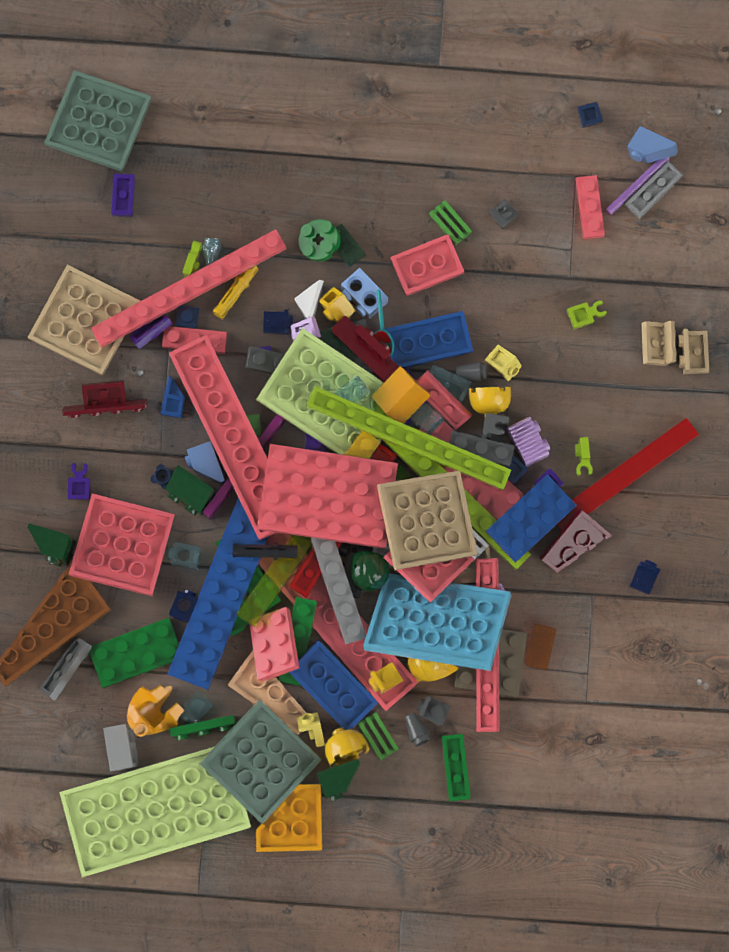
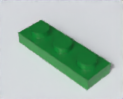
[169,715,236,741]
[441,734,471,802]

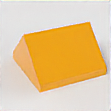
[371,366,431,424]

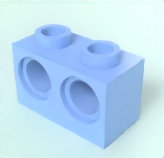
[341,268,388,319]

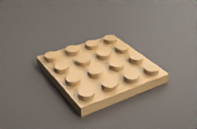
[28,265,140,376]
[377,471,478,570]

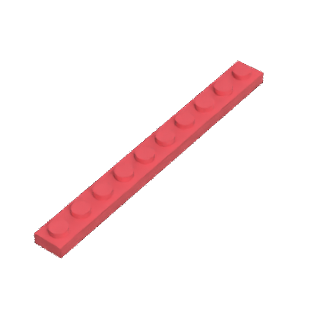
[91,229,286,348]

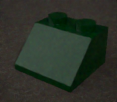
[165,465,216,516]
[28,523,76,567]
[317,759,360,802]

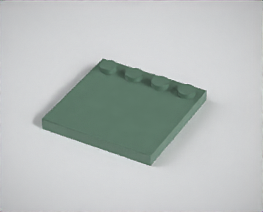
[44,70,152,172]
[199,700,322,824]

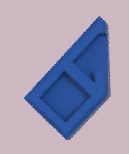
[160,376,186,419]

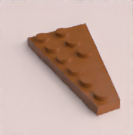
[0,559,111,687]

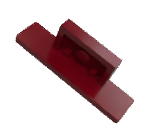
[331,316,399,382]
[62,380,148,418]

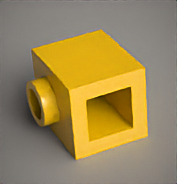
[318,287,355,323]

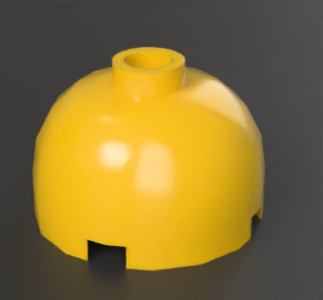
[469,387,511,416]
[325,727,370,768]

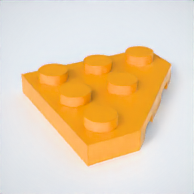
[256,784,322,852]

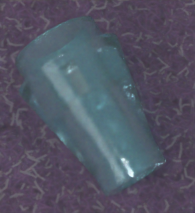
[202,238,223,267]

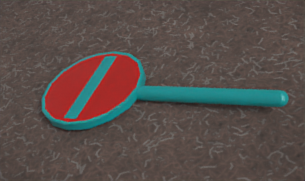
[374,289,394,357]

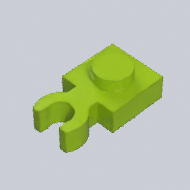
[182,241,203,278]
[567,301,607,330]

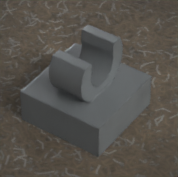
[489,199,518,229]

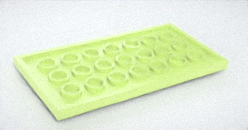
[59,747,251,877]

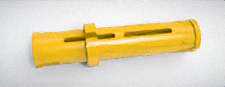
[212,266,259,320]

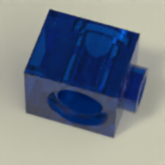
[168,589,198,624]

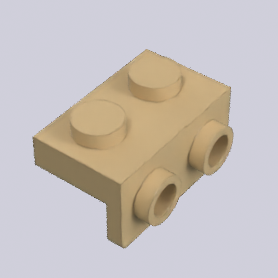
[641,321,677,366]
[678,329,709,374]

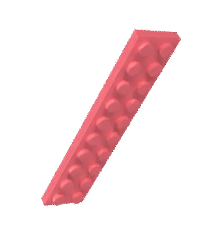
[169,335,275,540]
[258,532,418,711]

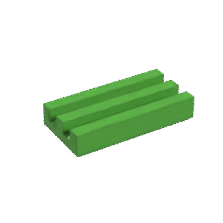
[429,200,472,246]
[358,712,399,761]

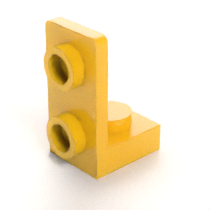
[368,662,403,694]

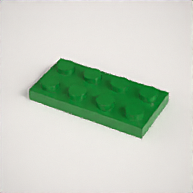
[89,618,179,689]

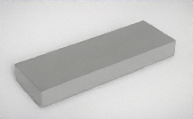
[624,161,683,219]

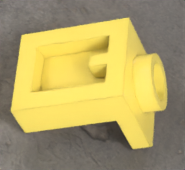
[485,345,521,381]
[297,713,325,747]

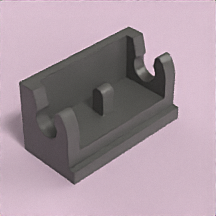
[481,413,510,442]

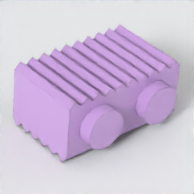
[506,417,550,467]

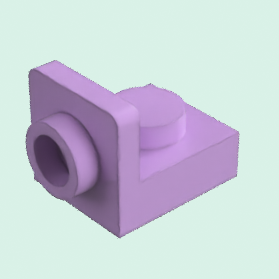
[290,317,321,340]

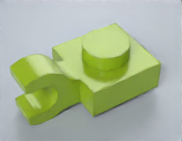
[575,437,593,476]

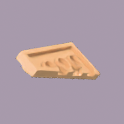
[228,651,306,736]

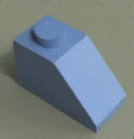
[627,126,678,164]
[185,441,225,485]

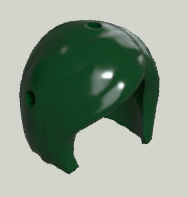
[350,551,390,591]

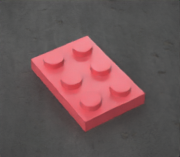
[390,234,464,297]
[249,607,299,682]

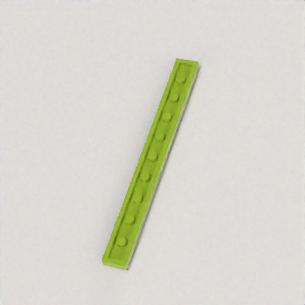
[306,386,511,490]
[373,405,531,571]

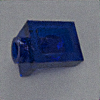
[263,309,293,334]
[629,560,661,595]

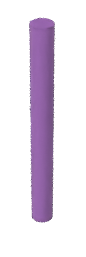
[605,157,670,215]

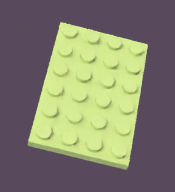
[256,328,384,459]

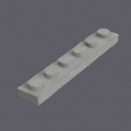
[310,537,366,645]

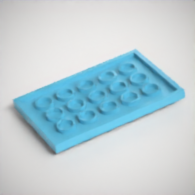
[363,573,511,671]

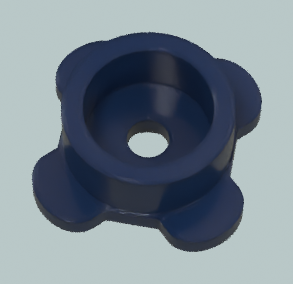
[150,464,174,489]

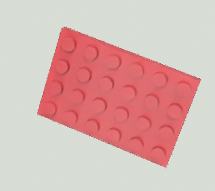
[257,444,398,549]

